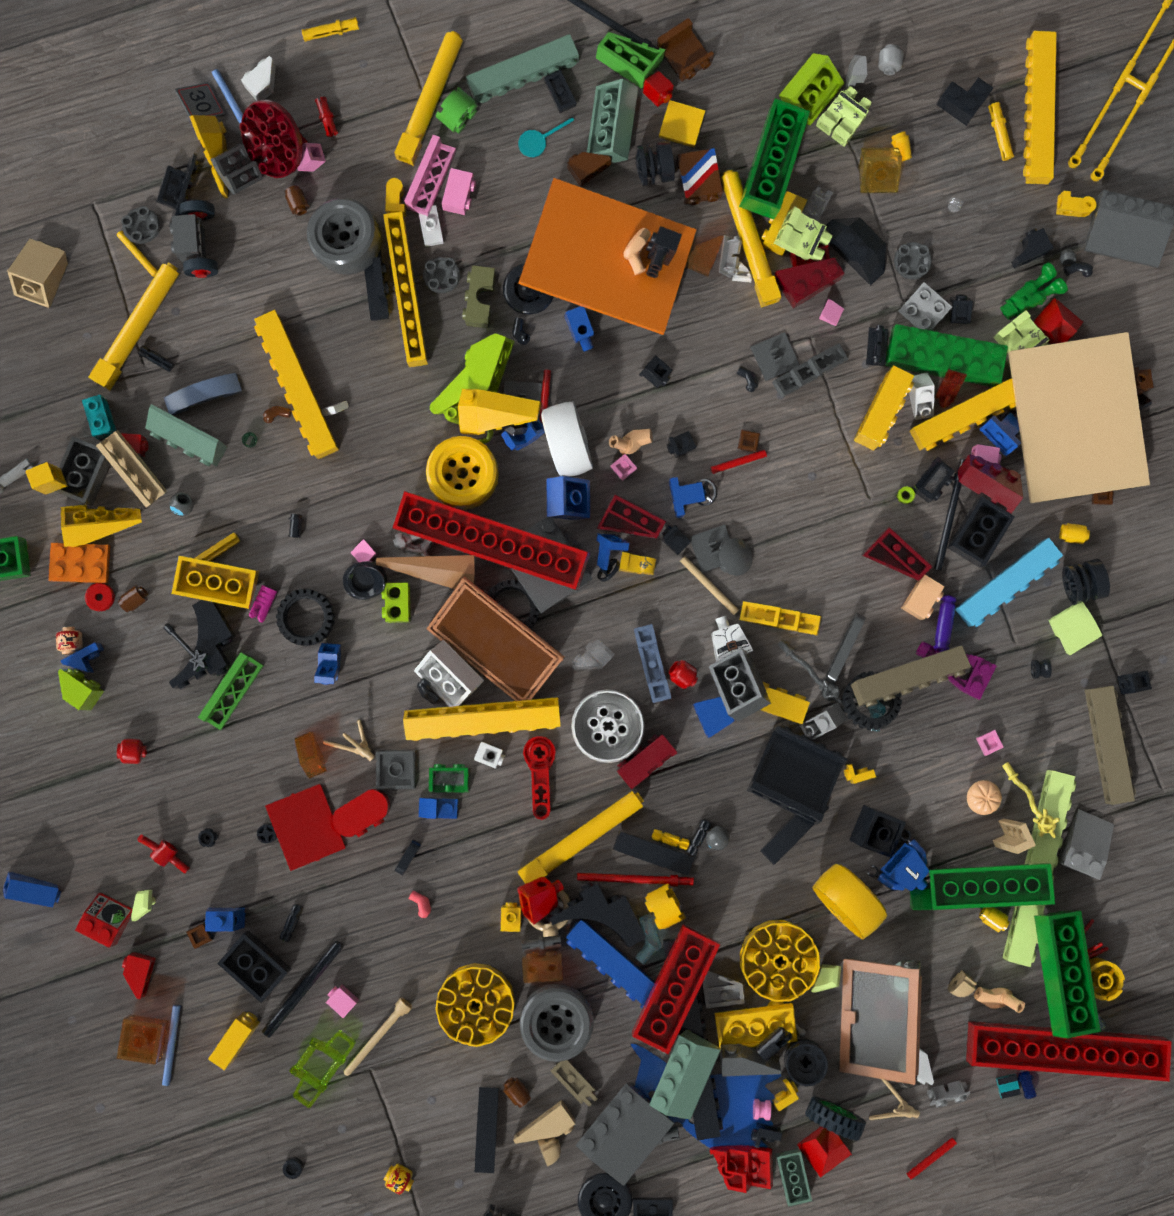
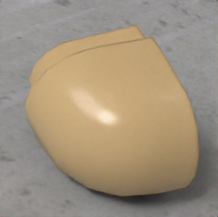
[948,970,977,997]
[538,1137,561,1167]

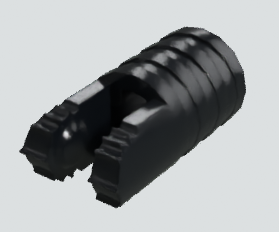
[755,1026,792,1061]

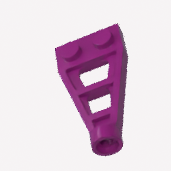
[916,641,997,700]

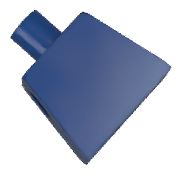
[564,306,594,352]
[692,697,735,738]
[205,908,245,932]

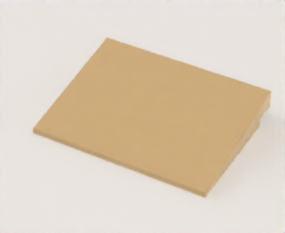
[1008,332,1150,503]

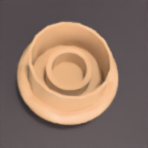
[967,780,1002,815]

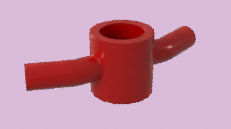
[138,834,190,874]

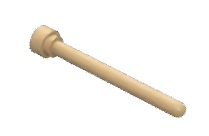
[344,998,412,1076]

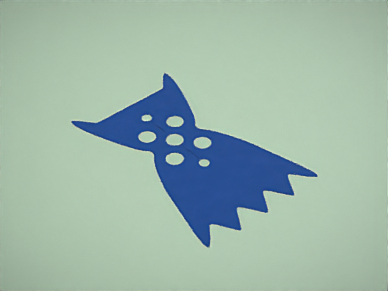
[631,1044,782,1148]

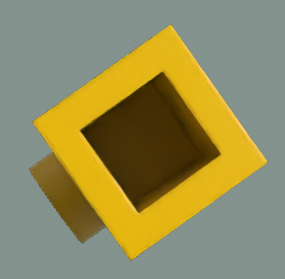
[501,902,521,932]

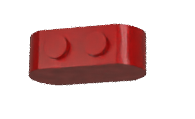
[333,789,390,837]

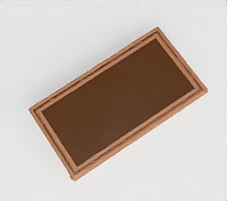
[426,577,565,701]

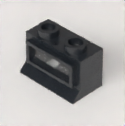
[912,456,955,503]

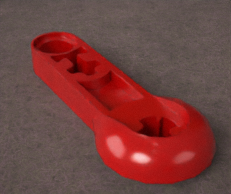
[523,736,556,820]

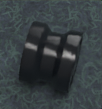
[1031,659,1052,679]
[257,823,277,844]

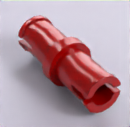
[315,96,338,137]

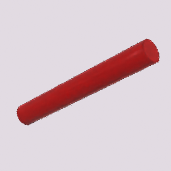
[539,370,551,424]
[710,450,767,474]
[906,1138,957,1180]

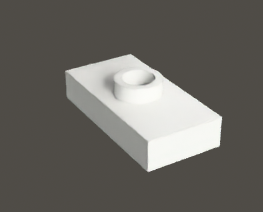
[419,205,444,247]

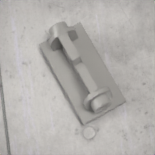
[718,235,742,278]
[927,1080,970,1108]

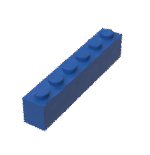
[566,919,655,1009]

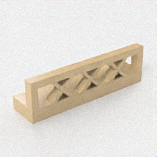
[96,430,167,508]
[993,818,1036,854]

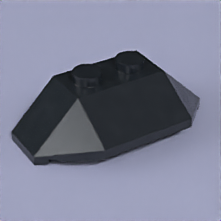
[825,217,886,286]

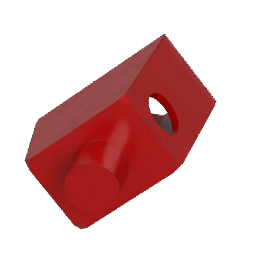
[517,877,564,925]

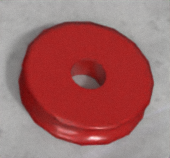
[85,583,115,612]

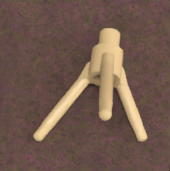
[323,720,375,761]
[869,1079,920,1120]

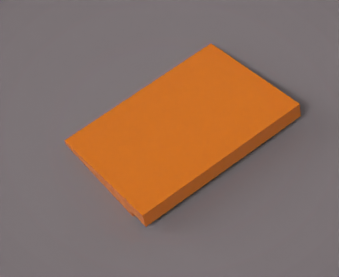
[518,178,697,335]

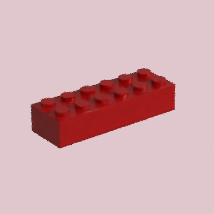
[632,924,720,1054]

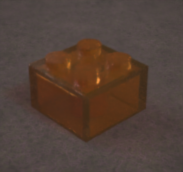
[116,1014,169,1065]

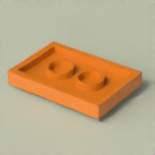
[48,543,110,583]

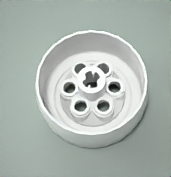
[541,401,593,477]
[571,689,645,763]

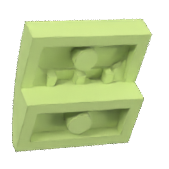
[1048,602,1102,655]

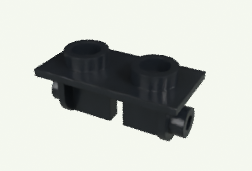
[866,325,888,366]

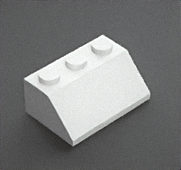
[414,640,484,707]

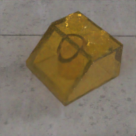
[859,147,902,193]

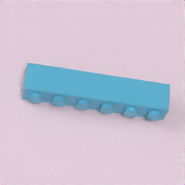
[955,538,1063,627]

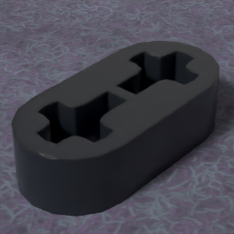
[394,839,422,876]

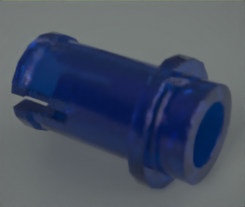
[1018,1071,1037,1099]

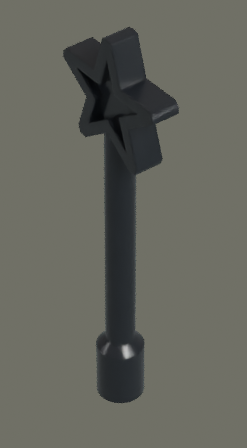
[163,623,209,672]

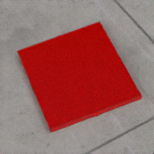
[265,784,345,871]

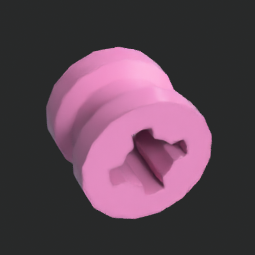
[753,1099,771,1121]

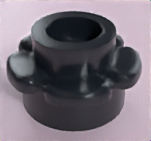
[198,828,217,847]

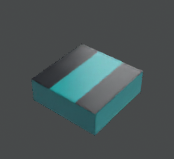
[996,1073,1021,1099]

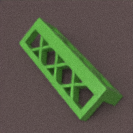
[198,652,264,730]

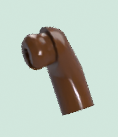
[263,405,291,423]

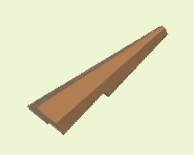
[376,555,475,590]

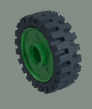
[805,1096,866,1141]

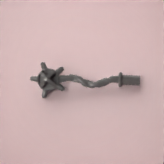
[777,639,842,704]

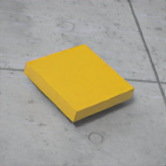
[659,100,705,148]

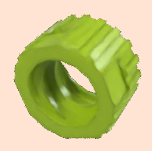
[897,486,915,504]

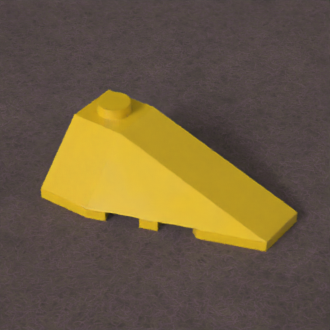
[189,115,228,199]
[458,389,541,435]
[61,505,142,547]

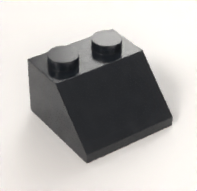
[849,805,906,858]

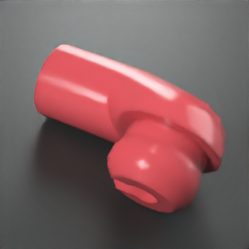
[409,890,431,918]

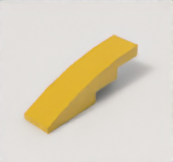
[740,601,822,636]

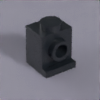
[639,355,673,388]

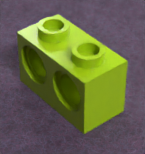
[381,583,411,623]

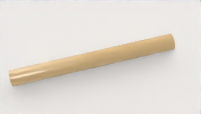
[680,556,739,615]

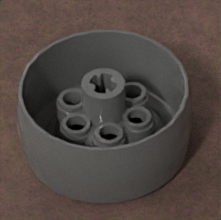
[307,197,382,275]
[519,983,594,1062]

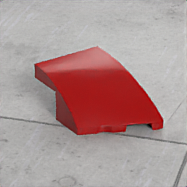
[710,1145,773,1193]

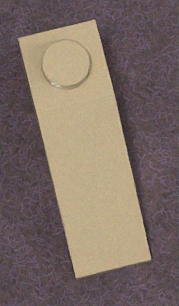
[513,1100,575,1144]

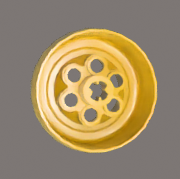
[426,436,499,510]
[812,864,887,939]

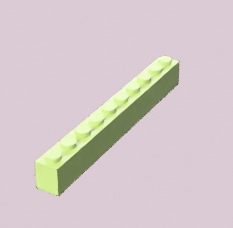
[1002,770,1076,967]

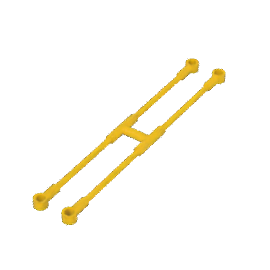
[1068,0,1174,181]

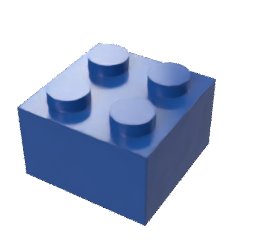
[547,476,590,520]

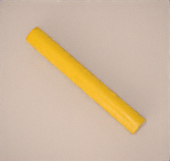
[117,231,158,277]

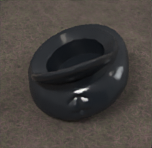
[342,561,387,600]

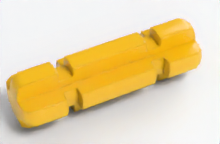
[652,829,690,850]

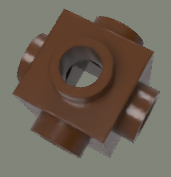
[1134,367,1154,396]

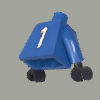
[867,830,929,891]

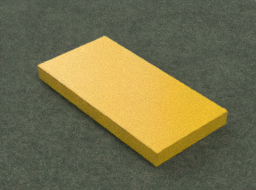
[715,1003,798,1048]

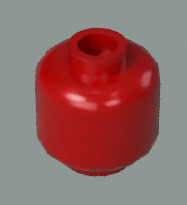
[669,660,698,689]
[117,739,147,764]

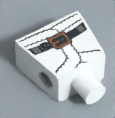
[711,616,753,662]

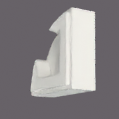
[732,262,752,283]
[322,401,349,416]

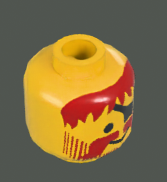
[383,1163,414,1195]

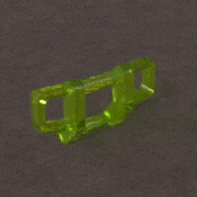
[289,1030,356,1108]

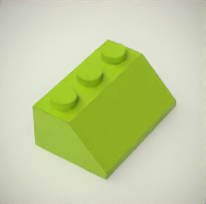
[779,53,844,126]

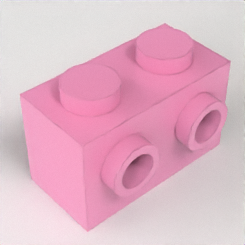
[442,168,476,215]

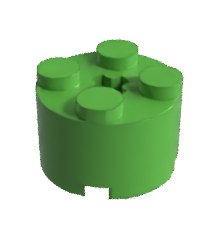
[436,87,478,134]

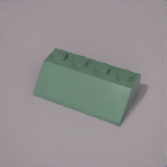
[587,79,638,163]
[145,404,228,467]
[649,1029,721,1120]

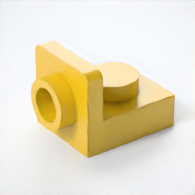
[844,764,876,784]
[772,1078,799,1111]

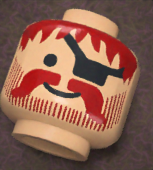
[56,627,83,655]

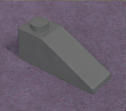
[720,1044,781,1076]

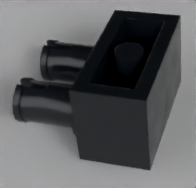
[646,226,682,278]

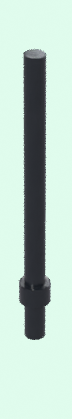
[567,0,659,50]
[934,459,965,571]

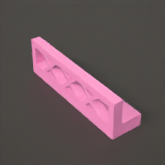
[404,135,456,216]

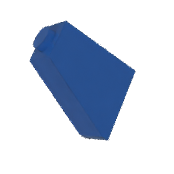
[3,871,61,908]

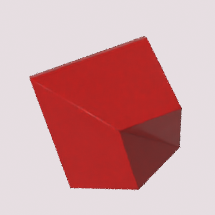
[1033,298,1083,344]
[797,1126,852,1178]

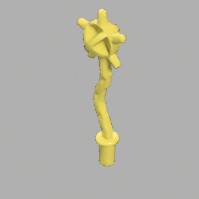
[1002,762,1060,838]

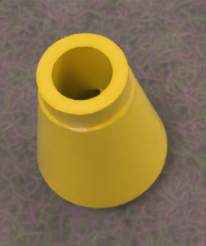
[891,131,912,162]

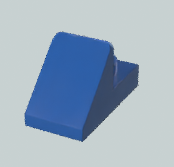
[60,642,104,673]
[419,798,458,819]

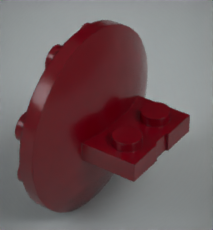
[239,100,308,178]

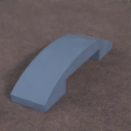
[164,373,242,415]
[634,624,671,703]

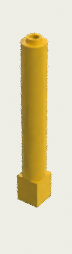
[394,31,463,166]
[720,170,781,308]
[88,262,179,391]
[517,791,644,884]

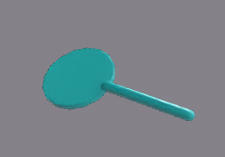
[518,117,574,158]

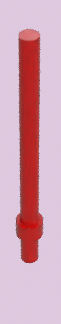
[577,873,694,887]

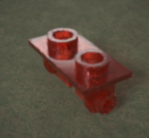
[935,369,967,408]

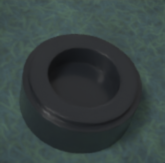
[283,1157,303,1179]

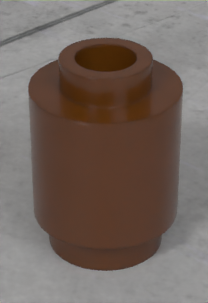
[285,185,309,216]
[118,585,148,613]
[503,1077,531,1108]

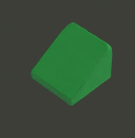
[910,888,932,910]

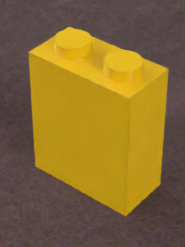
[208,1011,260,1070]

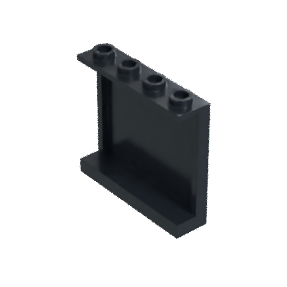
[747,725,848,824]

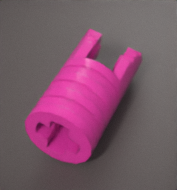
[249,585,278,623]

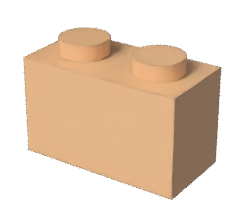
[901,575,944,620]

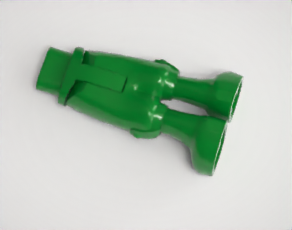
[1000,262,1068,320]

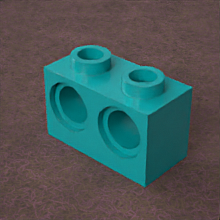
[82,395,116,440]

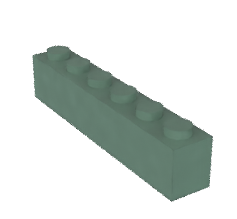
[466,34,579,103]

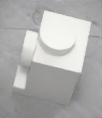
[474,742,505,768]

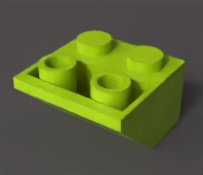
[58,668,104,710]

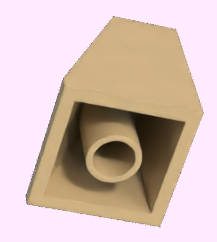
[7,239,68,308]

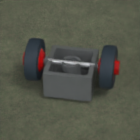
[170,200,218,278]

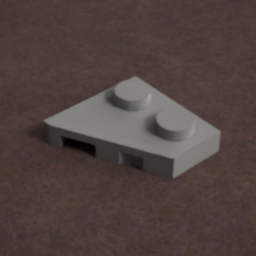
[702,971,745,1008]

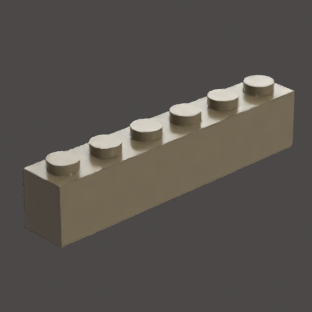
[851,645,971,707]
[1085,686,1136,805]

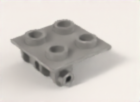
[898,282,952,331]

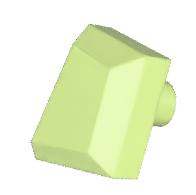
[131,890,155,921]
[811,964,841,993]

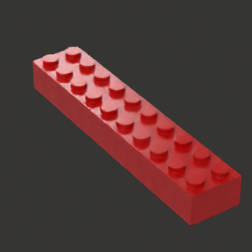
[392,491,590,590]
[966,1021,1172,1082]

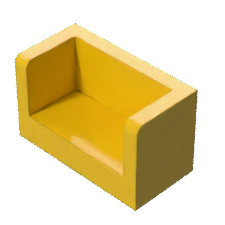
[26,462,67,495]

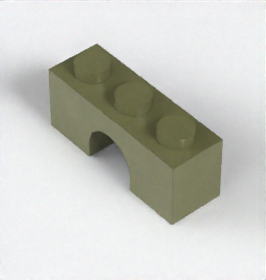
[462,265,496,329]

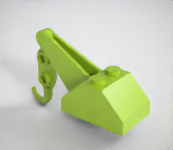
[430,333,515,444]

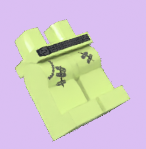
[816,87,872,147]
[774,207,832,261]
[994,310,1049,353]

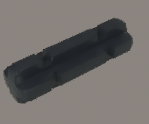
[138,346,174,372]
[686,819,711,856]
[280,904,303,942]

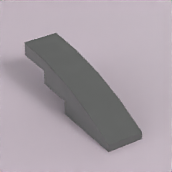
[772,343,849,398]

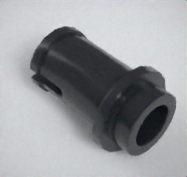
[288,514,304,538]

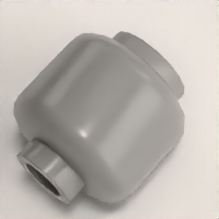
[878,44,904,75]

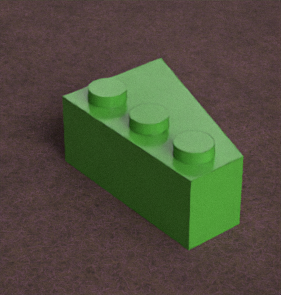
[596,32,665,89]

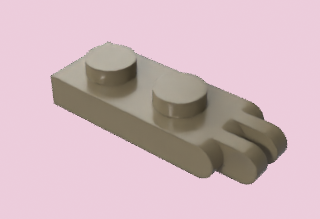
[551,1060,598,1107]

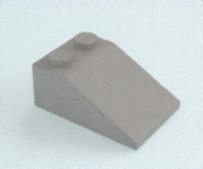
[1058,809,1114,880]

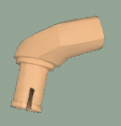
[623,228,651,275]
[609,429,653,455]
[974,987,1025,1013]

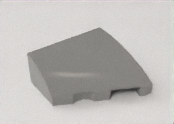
[846,55,867,90]

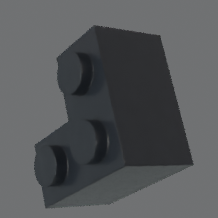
[936,77,993,126]

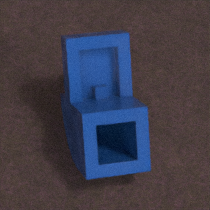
[501,418,545,451]
[314,643,341,685]

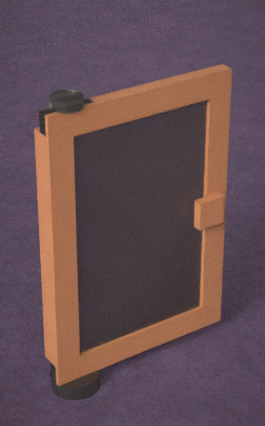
[839,958,922,1088]

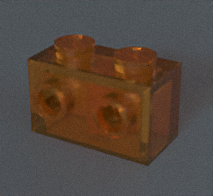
[522,951,563,983]

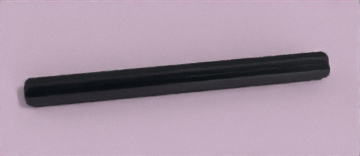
[262,941,343,1038]

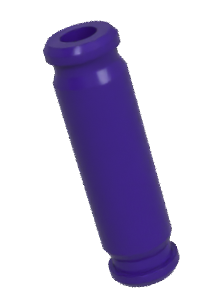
[934,595,956,652]

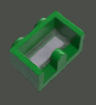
[429,764,469,793]

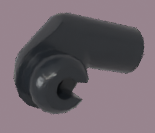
[1063,261,1093,277]
[512,318,530,345]
[737,366,759,392]
[417,678,440,705]

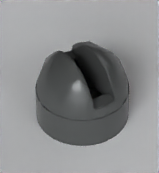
[1060,249,1076,265]

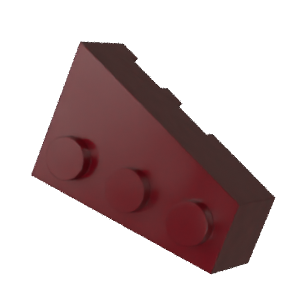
[774,258,845,309]
[958,454,1024,514]
[597,494,666,538]
[861,527,932,581]
[616,734,677,789]

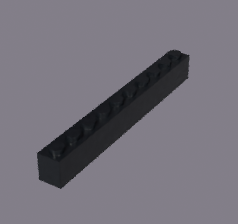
[663,938,723,1141]

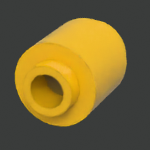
[1059,523,1090,545]
[979,907,1010,932]

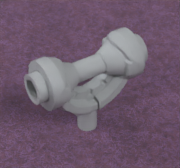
[393,533,433,557]

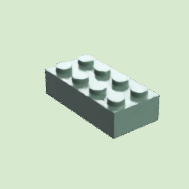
[776,1148,812,1207]

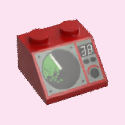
[75,892,133,948]

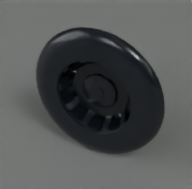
[503,263,554,315]
[577,1173,633,1216]

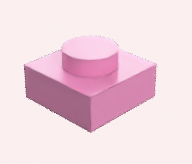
[610,454,637,481]
[976,730,1004,756]

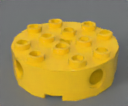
[740,920,820,1002]
[435,963,515,1047]

